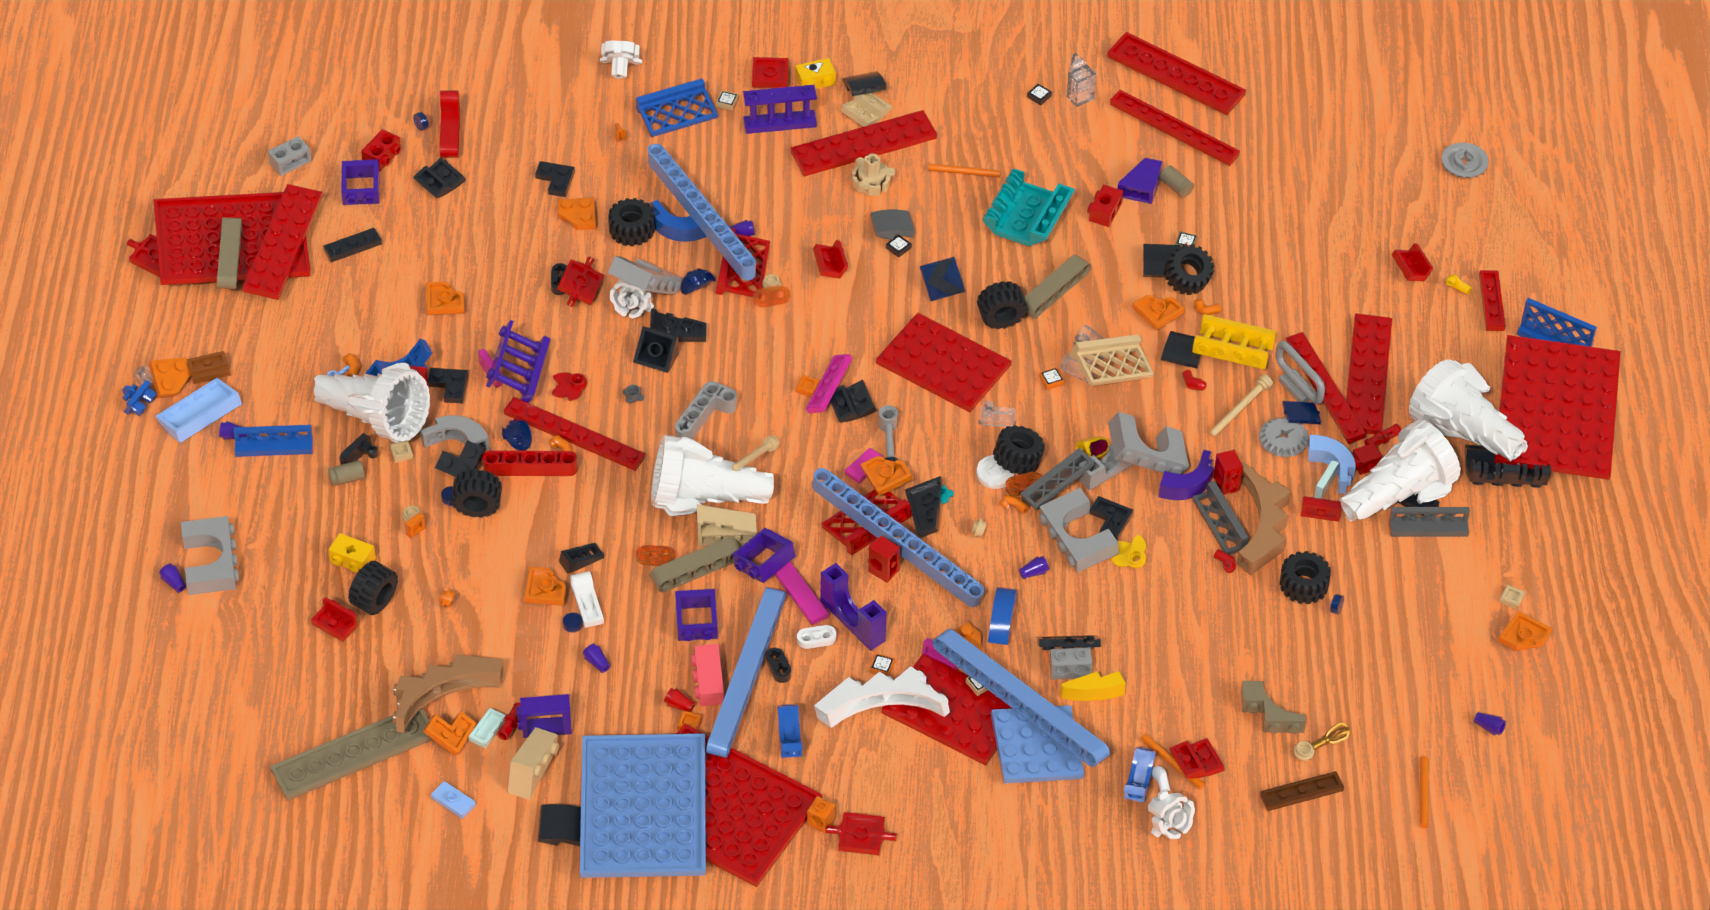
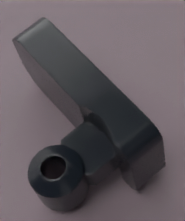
[339,433,378,465]

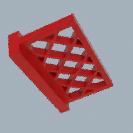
[715,228,770,299]
[821,489,912,555]

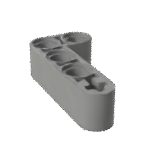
[675,381,737,440]

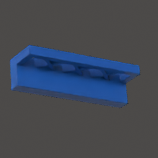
[234,425,313,457]

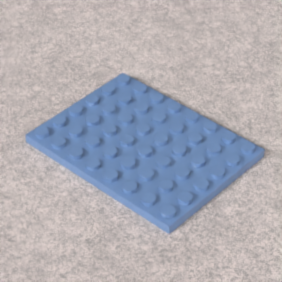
[580,734,706,878]

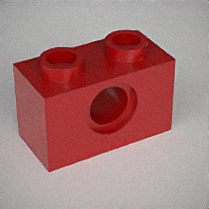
[1087,184,1124,227]
[868,536,900,583]

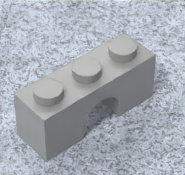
[1077,445,1134,491]

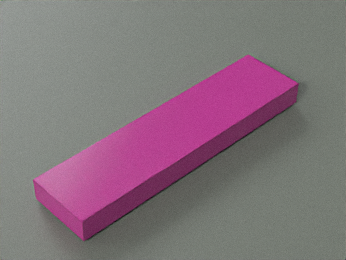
[806,354,852,413]
[774,562,829,625]

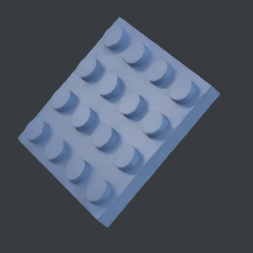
[991,705,1084,784]

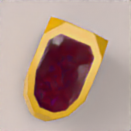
[1075,436,1110,458]

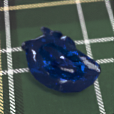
[680,268,716,295]
[501,419,532,451]

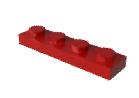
[1479,270,1506,331]

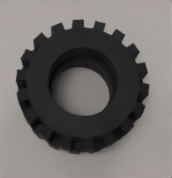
[608,198,655,246]
[1164,244,1214,295]
[977,281,1027,329]
[993,425,1045,475]
[451,469,502,518]
[1280,551,1331,604]
[348,561,398,615]

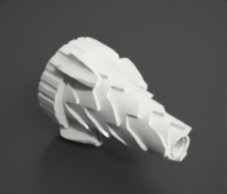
[1409,359,1528,461]
[314,363,430,443]
[1339,419,1461,522]
[651,435,774,516]

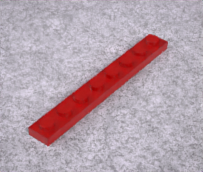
[1110,90,1240,166]
[1285,331,1366,444]
[504,397,645,471]

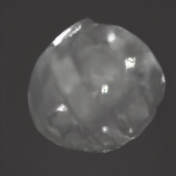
[133,366,153,386]

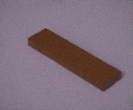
[1260,771,1344,811]

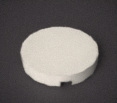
[976,455,1014,489]

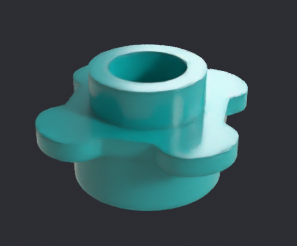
[941,484,954,504]

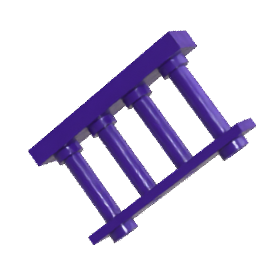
[743,85,817,134]
[486,320,550,403]

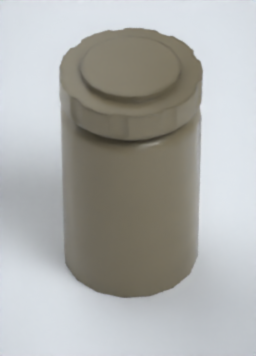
[1160,165,1194,198]
[328,460,365,486]

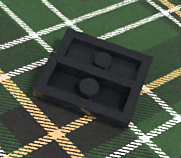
[843,71,886,96]
[413,157,466,199]
[1143,244,1180,278]
[1161,331,1202,368]
[830,379,877,423]
[538,804,581,846]

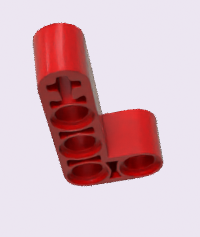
[440,90,460,158]

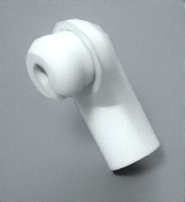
[1151,766,1170,792]

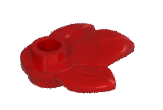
[552,372,587,401]

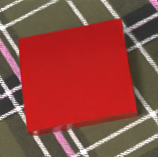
[1169,738,1225,779]

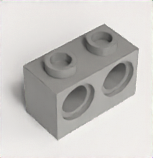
[268,136,312,176]
[1049,648,1092,680]

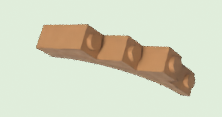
[1237,462,1290,575]
[393,654,504,733]

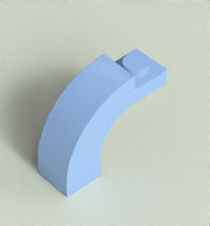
[1308,435,1356,494]

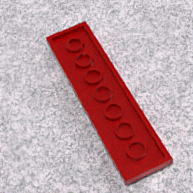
[1107,32,1246,115]
[791,110,937,177]
[243,184,322,300]
[1346,313,1392,435]

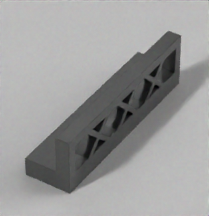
[1020,448,1095,510]
[1192,481,1249,555]
[1389,507,1470,537]

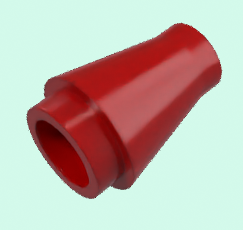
[664,688,695,712]

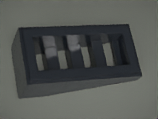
[559,543,604,574]

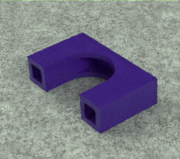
[820,563,887,651]

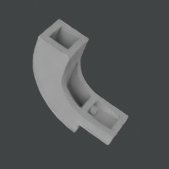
[420,415,490,451]

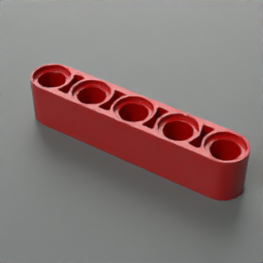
[482,450,578,476]

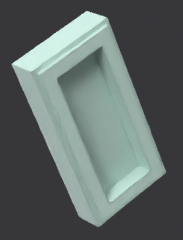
[1314,460,1339,499]
[468,708,505,749]

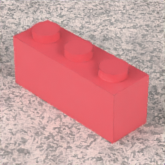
[691,644,724,706]

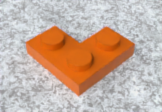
[423,711,477,756]

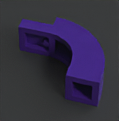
[1159,450,1214,500]

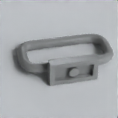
[1275,340,1325,405]

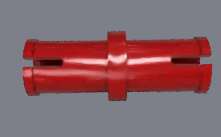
[1364,423,1401,447]
[497,702,521,740]

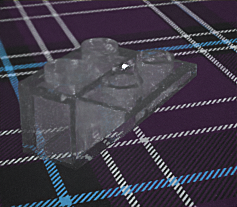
[1067,53,1097,107]

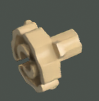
[851,154,895,196]

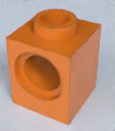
[807,796,835,833]

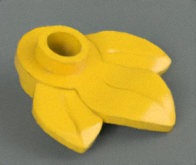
[1111,535,1147,569]

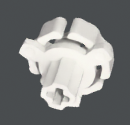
[600,40,642,79]
[610,279,654,319]
[1148,790,1195,839]

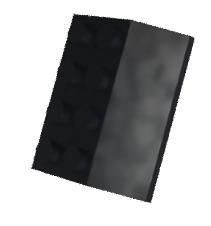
[1465,445,1551,488]

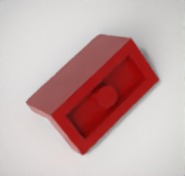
[1301,496,1341,522]

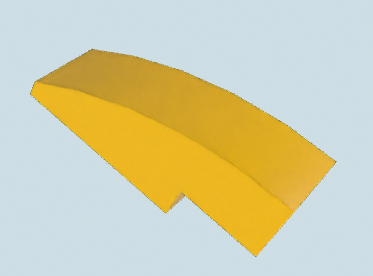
[1060,671,1126,701]

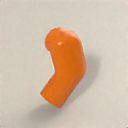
[1194,299,1221,315]
[343,353,360,377]
[549,435,572,451]
[999,495,1029,514]

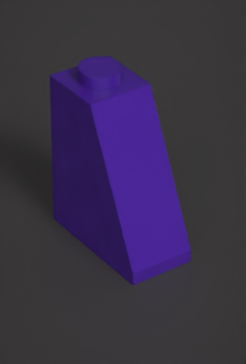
[1117,158,1163,204]

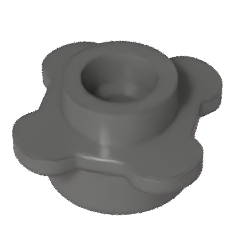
[623,385,644,403]

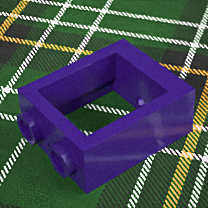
[341,159,380,205]
[732,528,796,583]
[675,589,718,641]
[517,694,572,738]

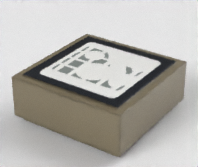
[1175,231,1197,247]

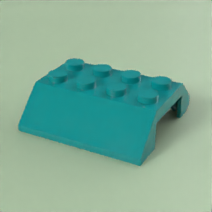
[982,169,1075,246]

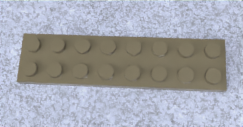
[270,709,433,801]

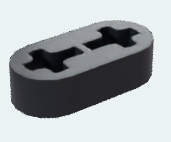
[551,263,567,295]
[766,648,791,683]

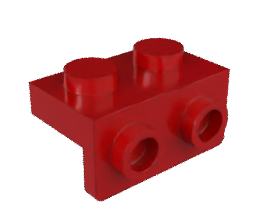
[813,240,848,279]
[1391,243,1433,281]
[311,597,358,642]

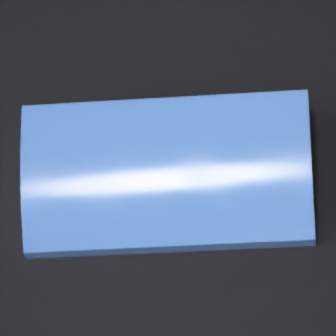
[155,378,242,443]

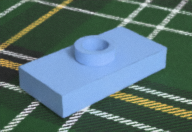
[431,781,476,819]

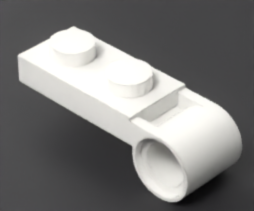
[570,571,604,628]

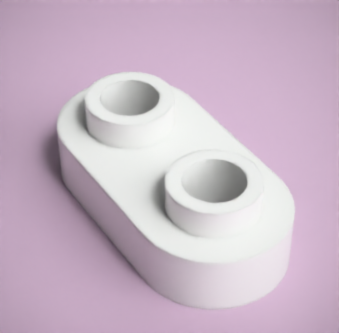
[797,625,836,649]

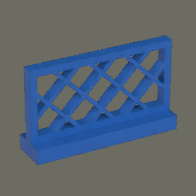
[636,78,718,137]
[1517,298,1597,347]

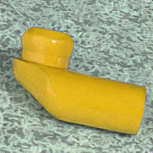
[1446,274,1472,295]

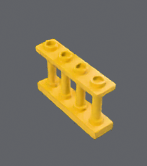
[1192,314,1277,369]

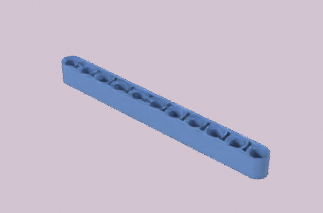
[648,144,756,280]
[812,468,984,607]
[706,587,786,758]
[932,629,1110,767]

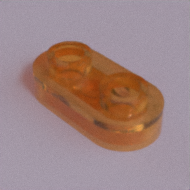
[753,285,790,307]
[1005,472,1042,496]
[636,545,675,566]

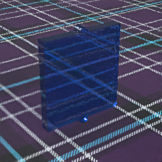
[1282,401,1321,424]

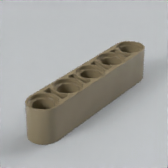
[217,217,242,289]
[1024,254,1091,319]
[649,537,740,592]

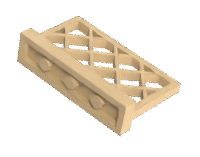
[1069,334,1154,386]

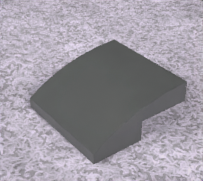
[870,209,915,240]

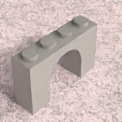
[608,256,682,295]
[1108,412,1189,474]
[1038,488,1119,573]
[181,516,239,595]

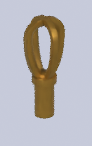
[1311,722,1350,751]

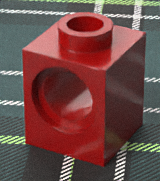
[1352,443,1383,475]

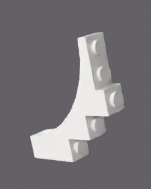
[814,666,950,728]

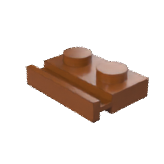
[187,351,231,384]

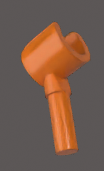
[615,123,627,141]

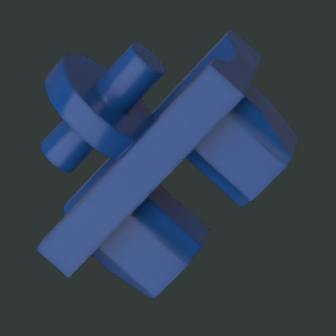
[122,380,157,416]

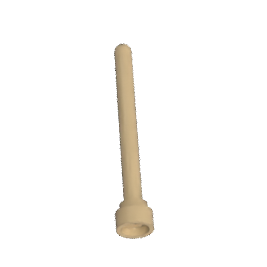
[1210,374,1273,436]
[732,435,780,471]

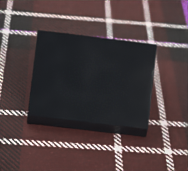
[633,326,679,373]

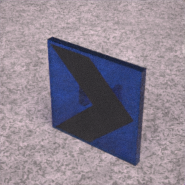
[920,257,965,301]

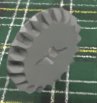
[1441,143,1489,179]
[1259,416,1309,457]

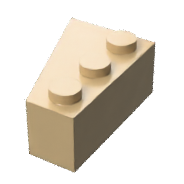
[697,504,757,547]
[508,727,559,800]

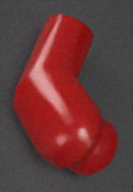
[1182,370,1207,391]
[1214,549,1236,573]

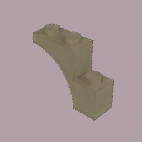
[1241,681,1306,734]

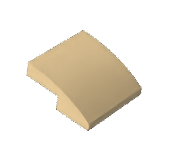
[841,93,893,127]

